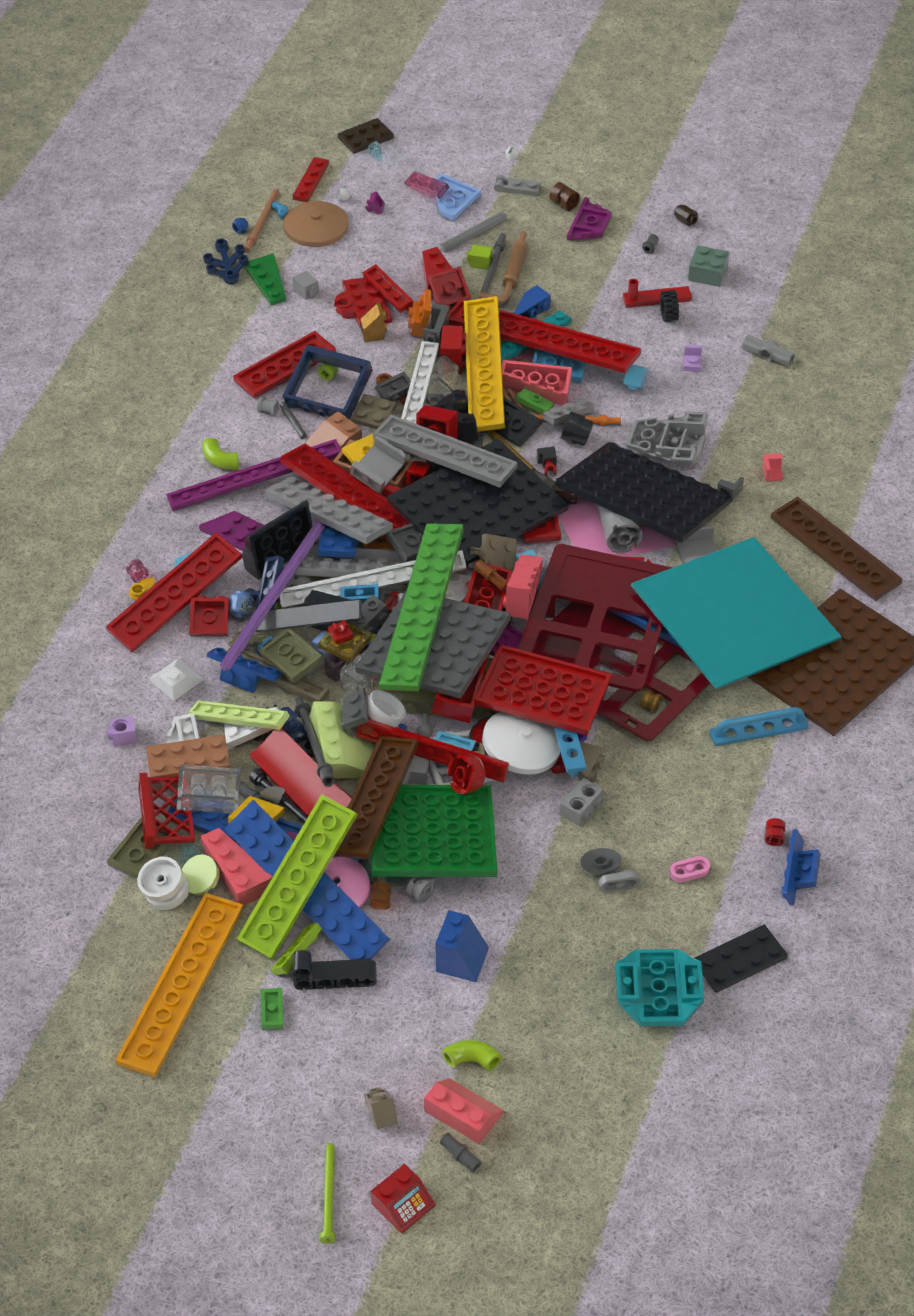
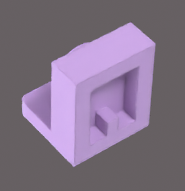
[683,345,702,372]

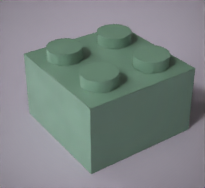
[688,245,729,287]

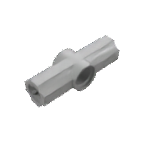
[742,334,795,367]

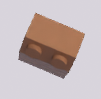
[306,412,362,462]

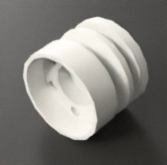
[356,690,406,727]

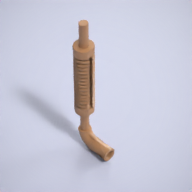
[478,231,528,305]

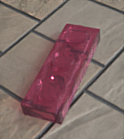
[404,171,449,199]

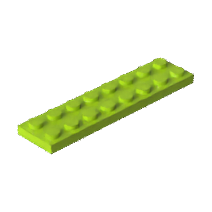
[237,794,358,960]

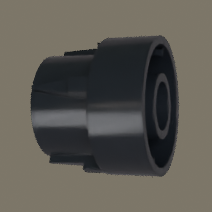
[560,411,594,445]

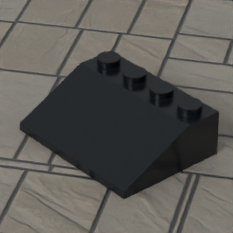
[242,500,316,580]

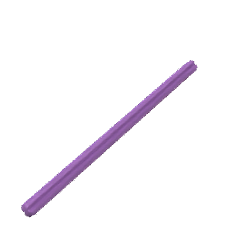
[220,521,325,671]

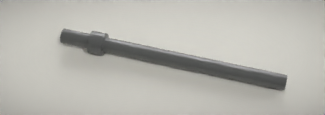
[481,233,506,292]

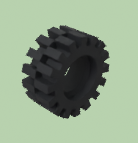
[660,290,679,322]

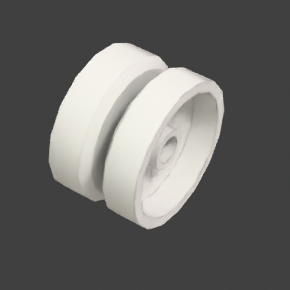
[137,857,190,910]

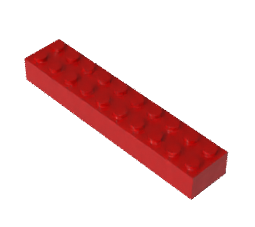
[432,561,513,724]

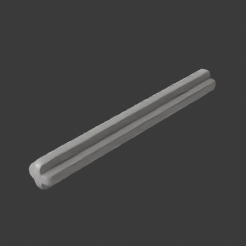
[441,211,506,252]

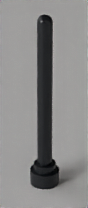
[249,768,308,823]

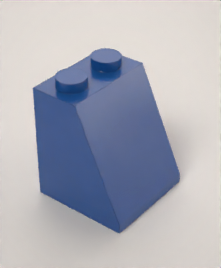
[435,910,489,982]

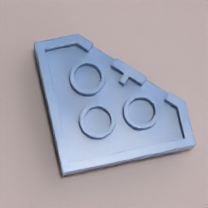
[432,174,481,221]

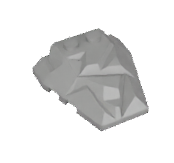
[627,412,708,464]

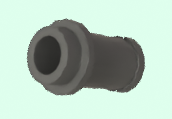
[642,234,659,254]

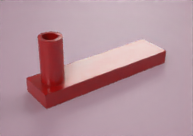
[623,279,692,308]

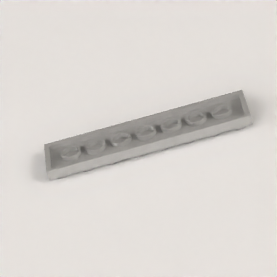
[373,415,518,487]
[265,476,393,544]

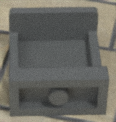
[423,303,450,358]

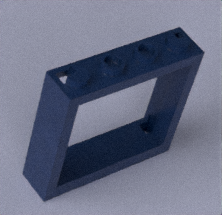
[282,345,373,420]

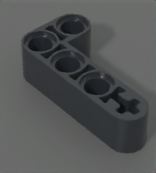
[292,950,377,990]

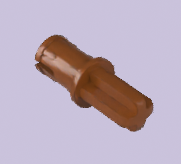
[474,560,508,590]

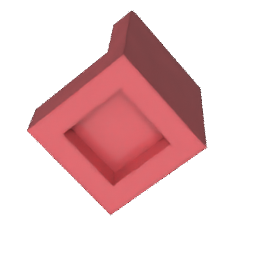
[762,453,783,482]

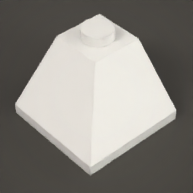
[149,658,203,701]

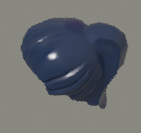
[281,707,309,743]

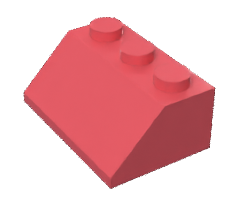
[424,1078,504,1144]

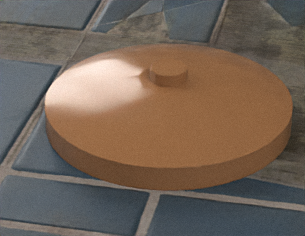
[283,201,349,247]

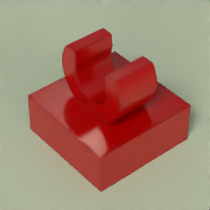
[328,619,353,645]

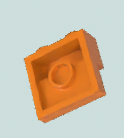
[408,289,432,337]

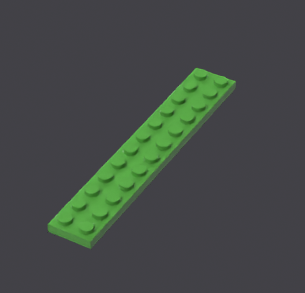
[379,524,464,691]

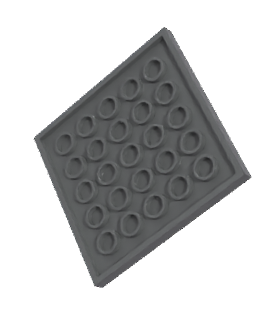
[355,590,511,698]

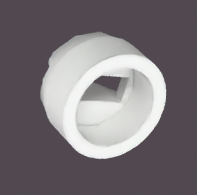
[506,146,518,160]
[338,188,350,202]

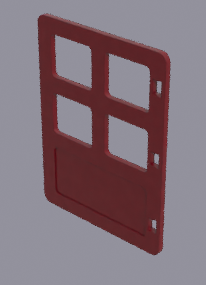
[518,544,673,692]
[532,601,711,741]

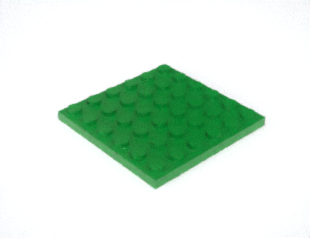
[372,784,498,877]

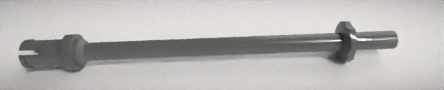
[294,697,335,787]

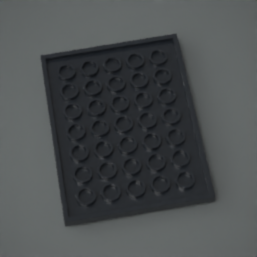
[387,439,569,566]
[555,442,732,543]

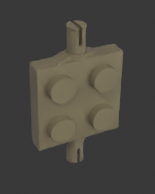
[345,394,401,429]
[470,533,516,573]

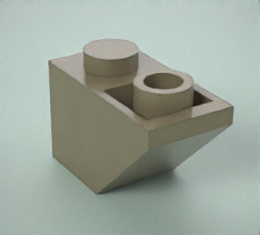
[573,741,604,783]
[364,1087,398,1129]

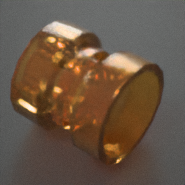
[370,881,392,910]

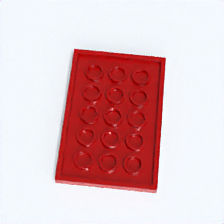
[474,644,612,736]

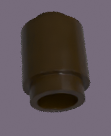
[674,205,698,226]

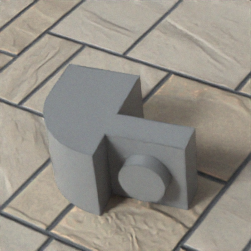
[402,756,430,785]

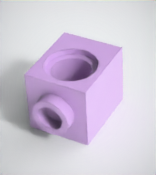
[107,716,137,746]

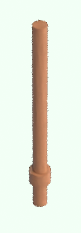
[245,189,279,253]

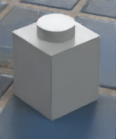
[293,271,319,300]

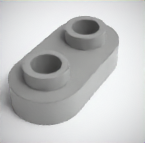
[598,870,641,893]

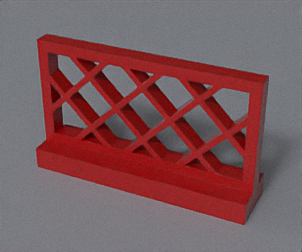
[138,773,195,849]

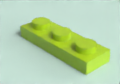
[270,923,322,976]

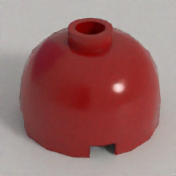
[448,753,486,794]

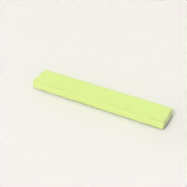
[188,700,290,730]

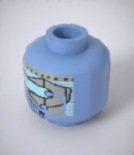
[229,591,254,619]

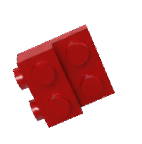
[428,266,471,310]
[189,595,230,636]

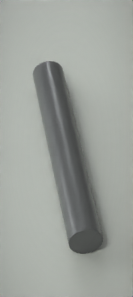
[279,402,307,439]

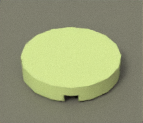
[182,854,220,896]

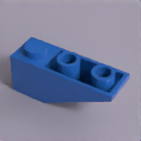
[514,285,551,319]

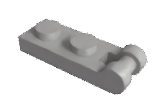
[494,175,541,196]

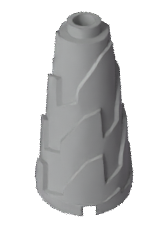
[597,505,642,553]

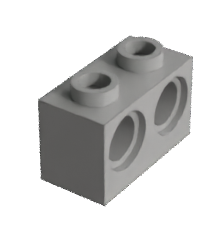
[560,778,604,826]

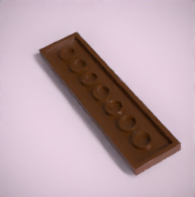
[771,496,903,601]
[334,736,419,860]

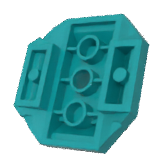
[615,949,704,1027]

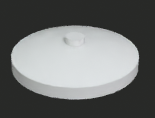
[482,712,560,775]

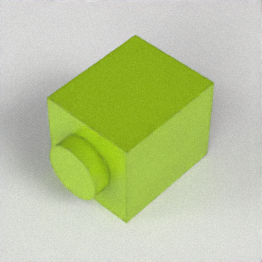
[467,245,492,270]

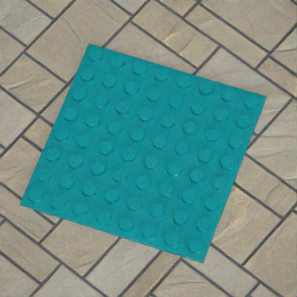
[631,537,842,689]

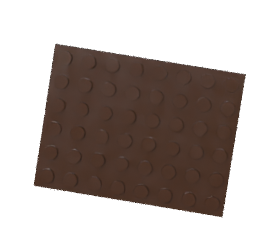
[748,588,914,736]

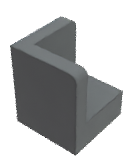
[717,476,744,502]

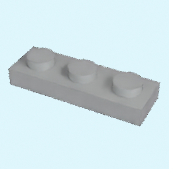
[543,398,595,425]

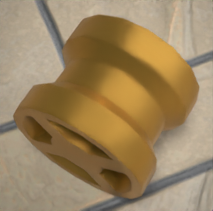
[640,689,663,713]

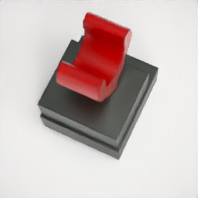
[536,446,557,477]

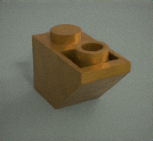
[361,303,387,342]

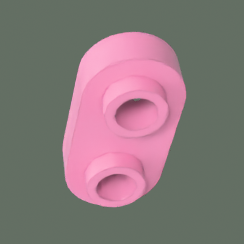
[670,856,710,883]

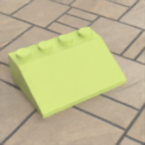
[309,701,374,778]

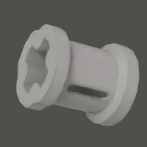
[257,396,279,416]

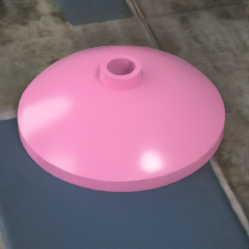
[325,857,370,908]

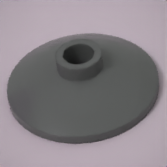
[580,848,622,875]

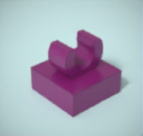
[365,191,385,214]

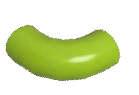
[202,438,239,470]
[441,1040,502,1071]

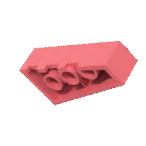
[502,360,572,406]
[503,554,543,619]
[201,828,273,906]

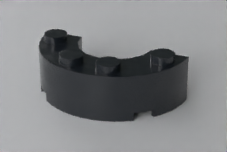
[435,389,478,441]

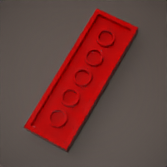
[233,331,336,399]

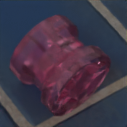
[126,559,149,583]

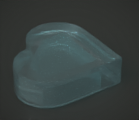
[368,141,383,161]

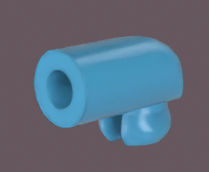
[271,201,288,219]

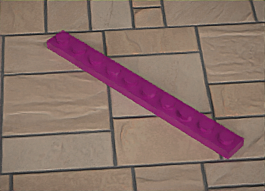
[166,439,341,511]

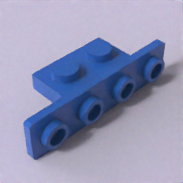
[206,647,282,693]
[781,829,821,905]

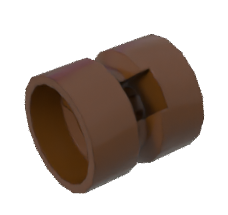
[549,182,580,211]

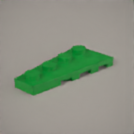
[244,253,286,306]

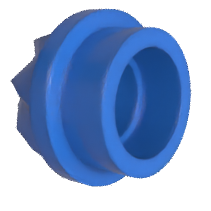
[232,218,248,234]

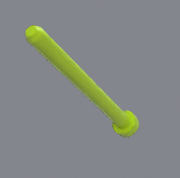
[320,1143,336,1244]

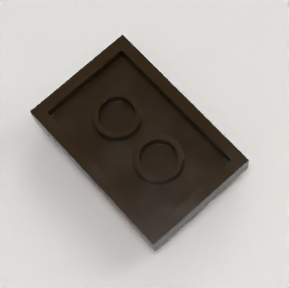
[337,118,394,154]

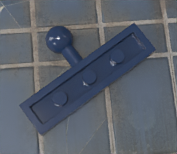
[244,556,284,610]

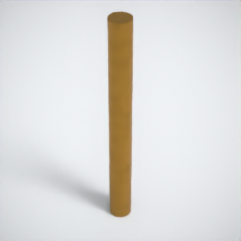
[487,430,536,472]

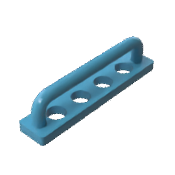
[710,707,809,746]
[553,726,586,778]

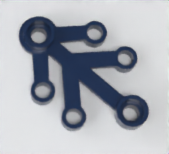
[203,238,249,285]

